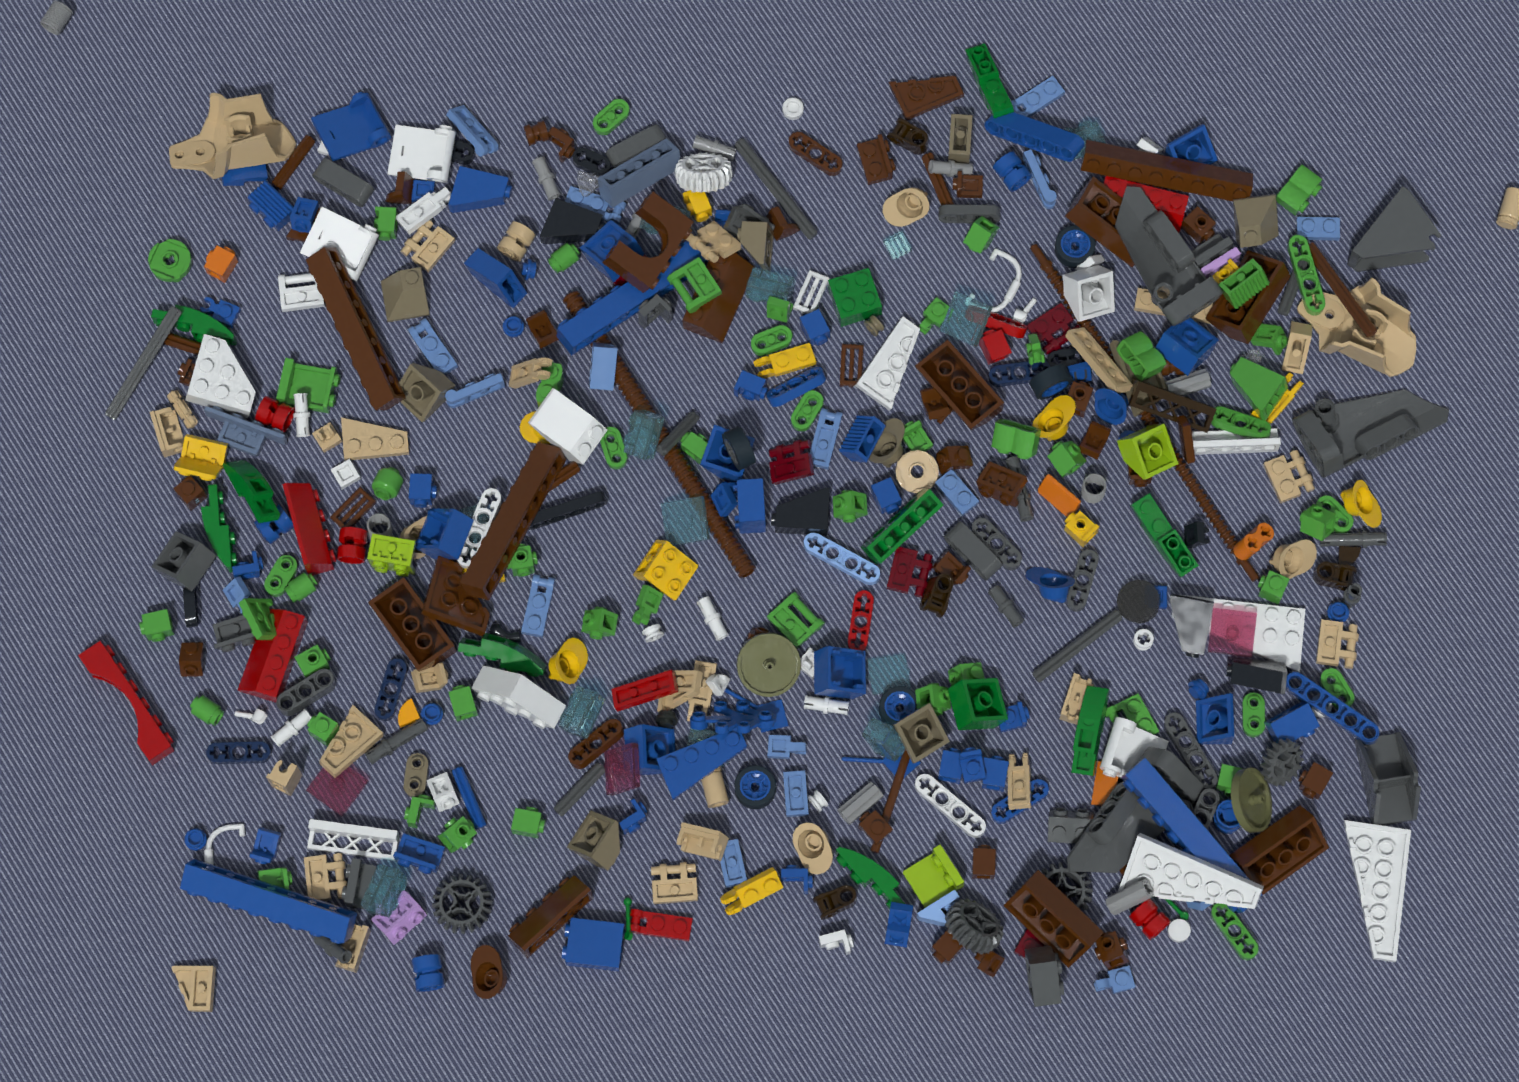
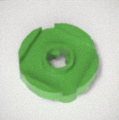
[148,239,192,282]

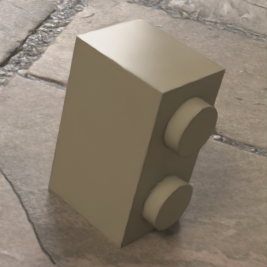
[948,114,973,164]

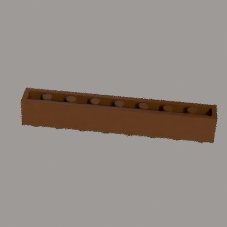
[1081,140,1253,202]
[306,247,406,411]
[460,442,566,601]

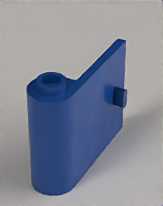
[311,92,391,161]

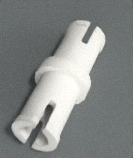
[293,393,311,437]
[697,596,729,641]
[804,695,850,715]
[270,709,312,747]

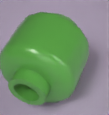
[372,467,403,500]

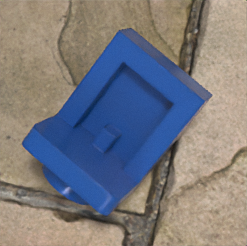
[619,798,647,835]
[249,827,281,864]
[781,865,813,894]

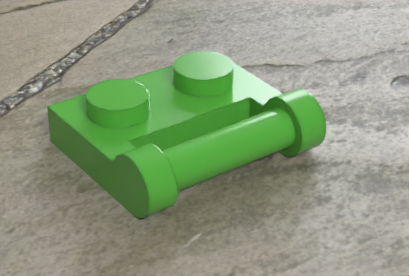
[667,257,722,313]
[767,592,825,649]
[1106,693,1160,735]

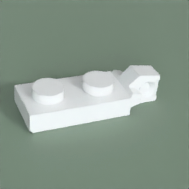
[396,187,451,235]

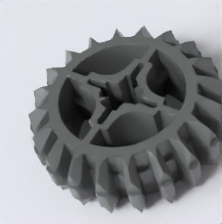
[1042,862,1093,910]
[432,874,493,934]
[945,898,1004,955]

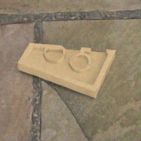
[341,417,409,461]
[320,705,383,778]

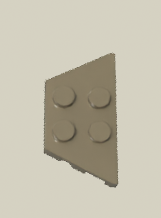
[1109,340,1167,417]

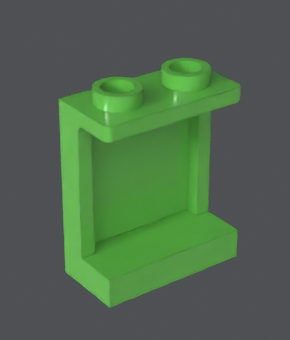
[276,358,341,413]

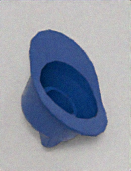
[1094,388,1128,425]
[1025,567,1075,603]

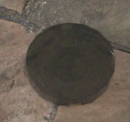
[1117,580,1161,624]

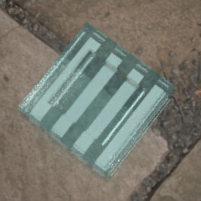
[883,231,912,260]

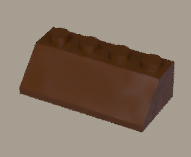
[1065,177,1135,267]
[1205,250,1291,344]
[682,253,755,344]
[915,340,1004,430]
[368,577,456,672]
[1229,805,1329,895]
[1003,870,1103,968]
[508,875,593,959]

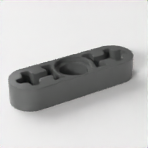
[938,205,1000,223]
[972,518,1022,570]
[1066,550,1099,612]

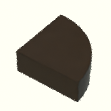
[1338,546,1361,565]

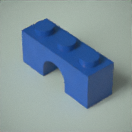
[938,748,1009,792]

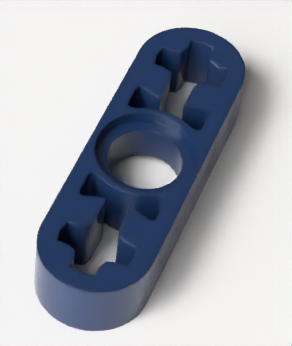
[989,361,1051,387]
[374,658,408,721]
[206,741,272,764]

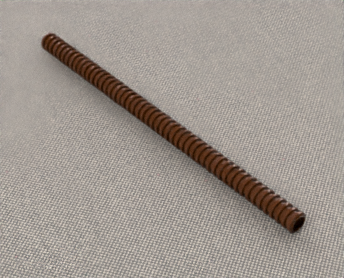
[563,291,756,578]

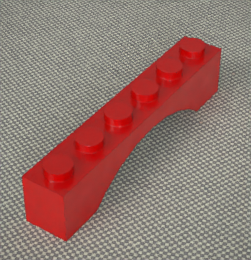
[78,641,174,766]

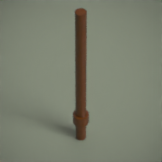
[870,747,910,853]

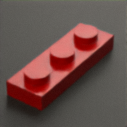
[611,669,678,711]

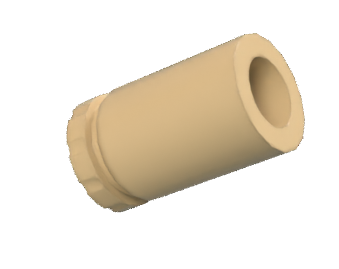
[1496,187,1519,229]
[701,766,729,808]

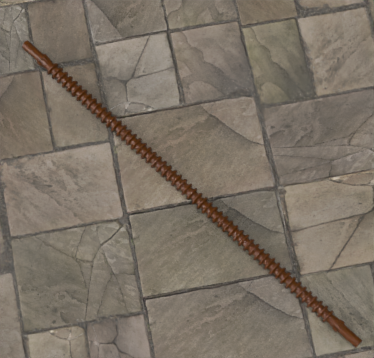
[1030,244,1260,582]

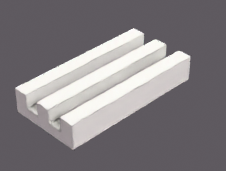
[793,270,829,314]

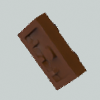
[856,134,895,185]
[976,461,1028,507]

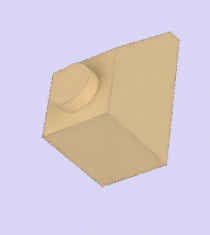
[1282,321,1313,374]

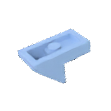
[917,890,960,927]

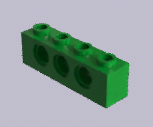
[861,489,943,564]

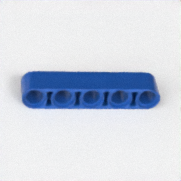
[984,112,1085,162]
[1286,672,1379,745]

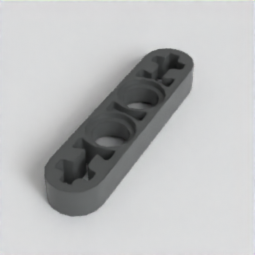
[1164,712,1218,790]

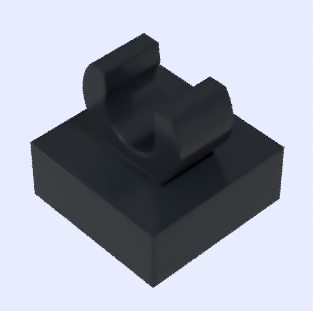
[1184,521,1210,549]

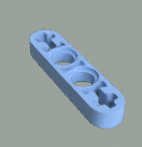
[804,533,880,585]

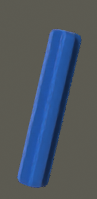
[452,767,486,829]

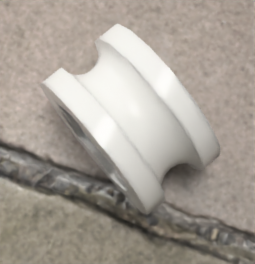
[642,624,664,643]
[1133,629,1154,651]
[808,790,828,812]

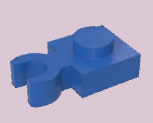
[200,297,241,328]

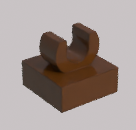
[974,951,1005,978]

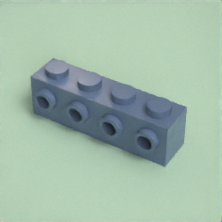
[598,138,680,208]

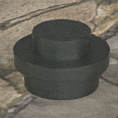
[656,710,678,729]

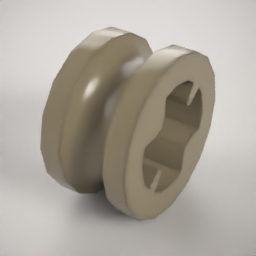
[864,315,884,337]

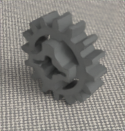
[1260,738,1304,787]

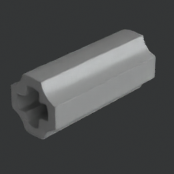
[1165,369,1211,396]
[837,782,883,825]
[1105,879,1154,915]

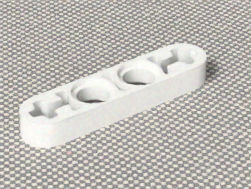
[457,488,502,569]
[915,774,986,838]

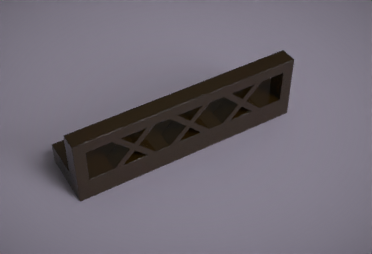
[1128,378,1217,433]

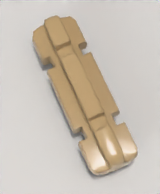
[167,390,198,429]

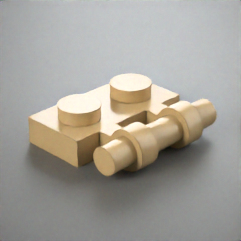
[400,220,455,273]
[686,221,741,263]
[1263,450,1315,504]
[1316,619,1359,669]
[304,853,347,901]
[651,862,698,904]

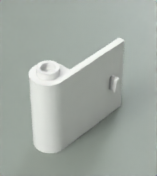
[387,125,456,183]
[300,207,379,281]
[1100,717,1169,778]

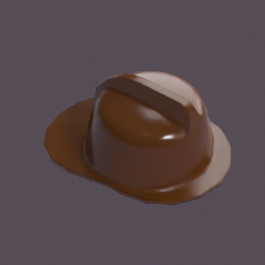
[471,945,507,999]

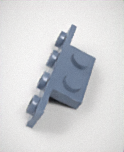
[204,406,287,457]

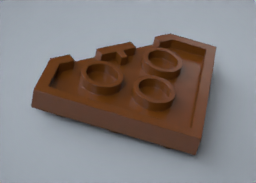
[421,556,490,636]

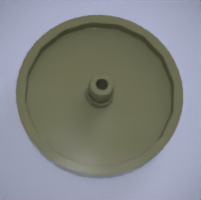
[736,632,801,697]
[1231,767,1272,833]

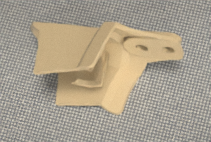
[169,93,296,179]
[1297,278,1416,377]

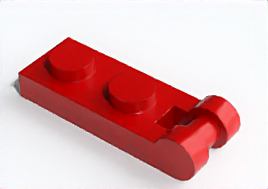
[630,909,693,942]

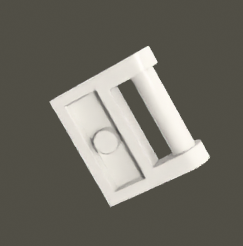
[278,273,325,312]

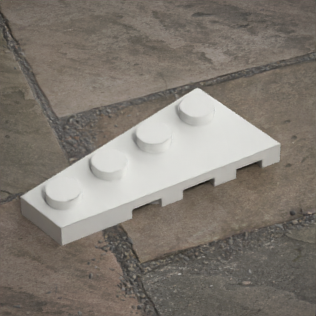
[855,316,920,411]

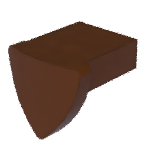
[385,171,414,204]
[766,206,800,241]

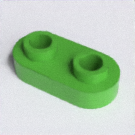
[593,99,630,135]
[751,325,792,356]
[791,390,823,431]
[600,427,627,470]
[1316,495,1353,533]
[264,555,298,597]
[1320,668,1354,709]
[1242,692,1265,738]

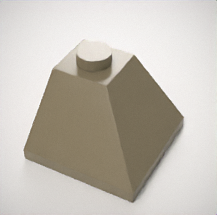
[1233,194,1279,248]
[737,221,774,274]
[381,267,430,322]
[399,363,455,423]
[893,703,950,763]
[567,810,620,871]

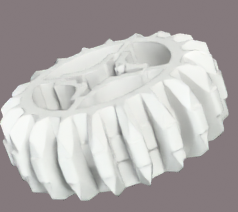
[675,152,732,193]

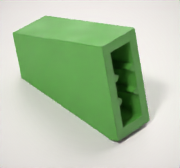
[1230,357,1288,421]

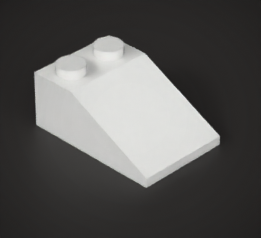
[528,388,607,465]

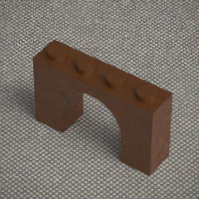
[602,191,694,293]

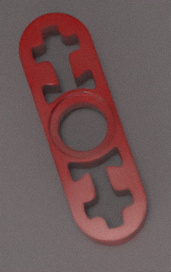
[965,306,1027,338]
[848,590,874,651]

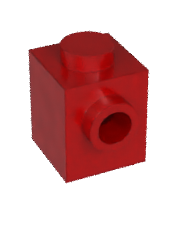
[978,329,1012,365]

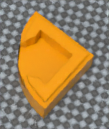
[398,698,420,728]

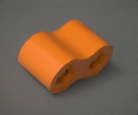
[1233,523,1274,560]

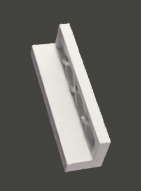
[1192,429,1281,455]
[307,819,400,861]

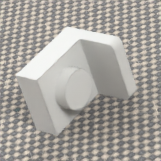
[426,772,459,812]
[819,929,854,955]

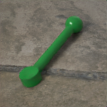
[623,897,633,941]
[1165,899,1189,921]

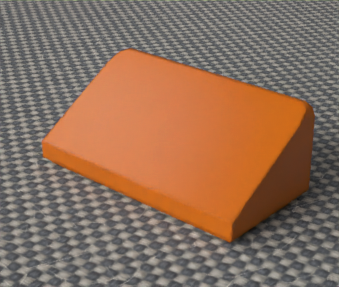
[1037,474,1081,517]
[1091,761,1118,807]

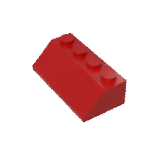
[1104,176,1189,233]
[282,483,337,576]
[238,609,308,703]

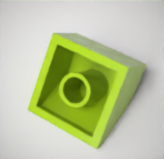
[1117,423,1178,480]

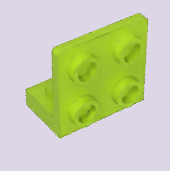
[367,533,416,577]
[903,844,964,908]

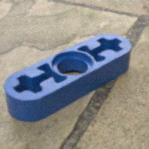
[766,367,826,407]
[991,779,1049,824]

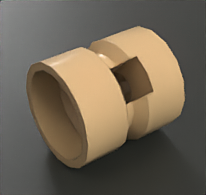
[497,221,536,262]

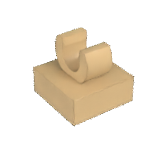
[312,422,342,453]

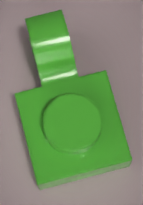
[919,297,953,335]
[1025,334,1045,365]
[632,585,663,625]

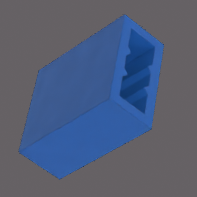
[562,918,625,972]

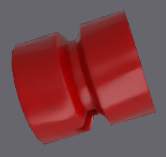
[255,396,295,433]
[337,527,368,564]
[1129,898,1171,940]

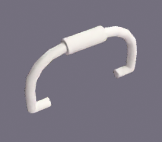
[966,249,1022,312]
[204,823,245,865]

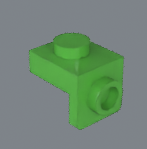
[767,296,793,323]
[903,420,933,451]
[948,662,985,686]
[404,795,436,828]
[257,867,292,890]

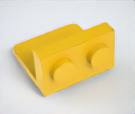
[173,434,228,481]

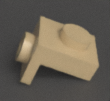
[411,663,448,693]

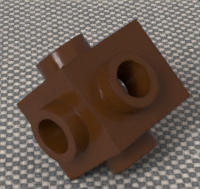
[1094,931,1129,970]

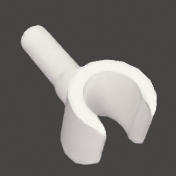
[1013,298,1037,323]
[235,709,267,724]

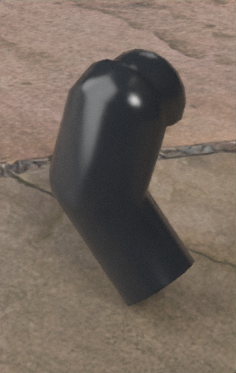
[489,623,521,643]

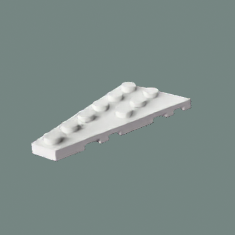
[1171,595,1305,673]
[1344,820,1411,962]
[1118,833,1264,909]

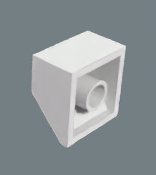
[1063,265,1115,322]

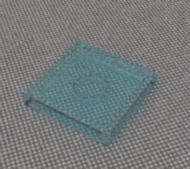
[940,291,993,347]
[661,496,710,546]

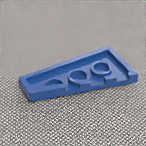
[656,727,747,801]

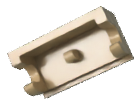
[150,407,184,458]
[1059,673,1094,725]
[266,760,302,796]
[677,822,729,861]
[335,924,371,973]

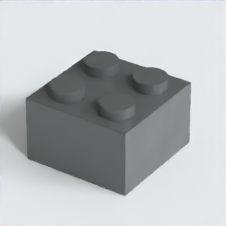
[151,531,217,591]
[1024,946,1064,1007]

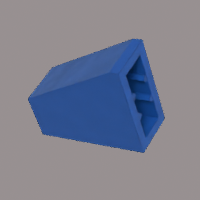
[448,166,513,213]
[464,248,527,308]

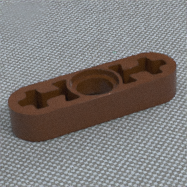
[789,132,842,176]
[568,719,624,769]

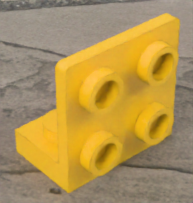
[633,540,698,601]

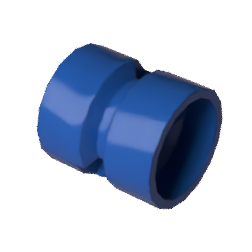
[993,151,1032,192]
[254,504,294,544]
[1213,800,1240,834]
[412,954,445,992]

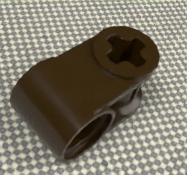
[887,118,928,155]
[1313,562,1357,591]
[920,574,954,618]
[812,885,857,920]

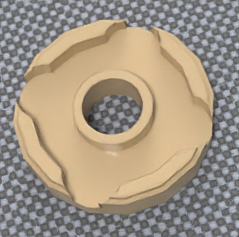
[895,450,939,493]

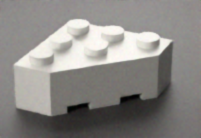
[185,334,256,418]
[471,666,566,729]

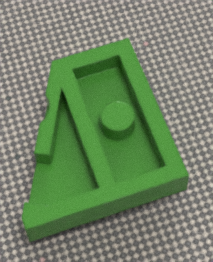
[239,598,277,640]

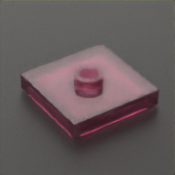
[1208,608,1257,657]
[604,743,640,796]
[306,767,369,817]

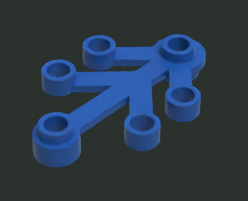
[690,700,776,734]

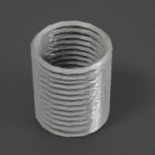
[40,0,73,35]
[1081,473,1107,504]
[367,513,392,540]

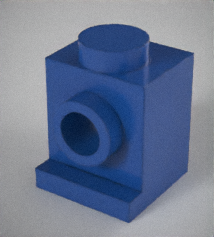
[734,370,768,401]

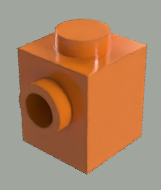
[204,245,238,283]

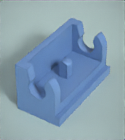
[589,342,618,391]

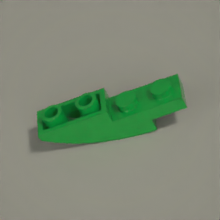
[965,43,1014,118]
[151,305,237,346]
[222,460,280,523]
[201,484,238,573]
[1130,493,1199,578]
[458,633,547,677]
[1071,686,1110,776]
[835,847,905,910]

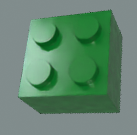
[828,268,882,327]
[948,678,1008,730]

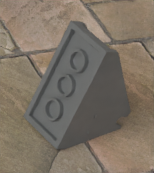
[1347,186,1441,272]
[1355,732,1421,826]

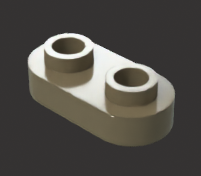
[403,753,429,798]

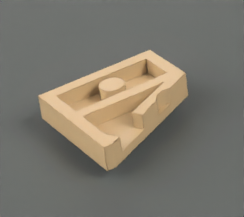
[657,670,703,712]
[172,966,216,1012]

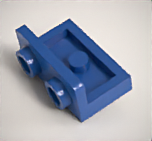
[393,833,446,875]

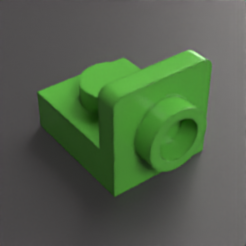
[1251,323,1287,355]

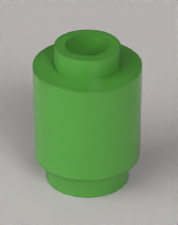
[547,243,580,274]
[284,572,318,603]
[190,695,224,726]

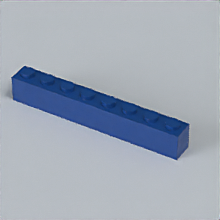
[557,241,709,355]
[1121,758,1263,913]
[180,859,357,944]

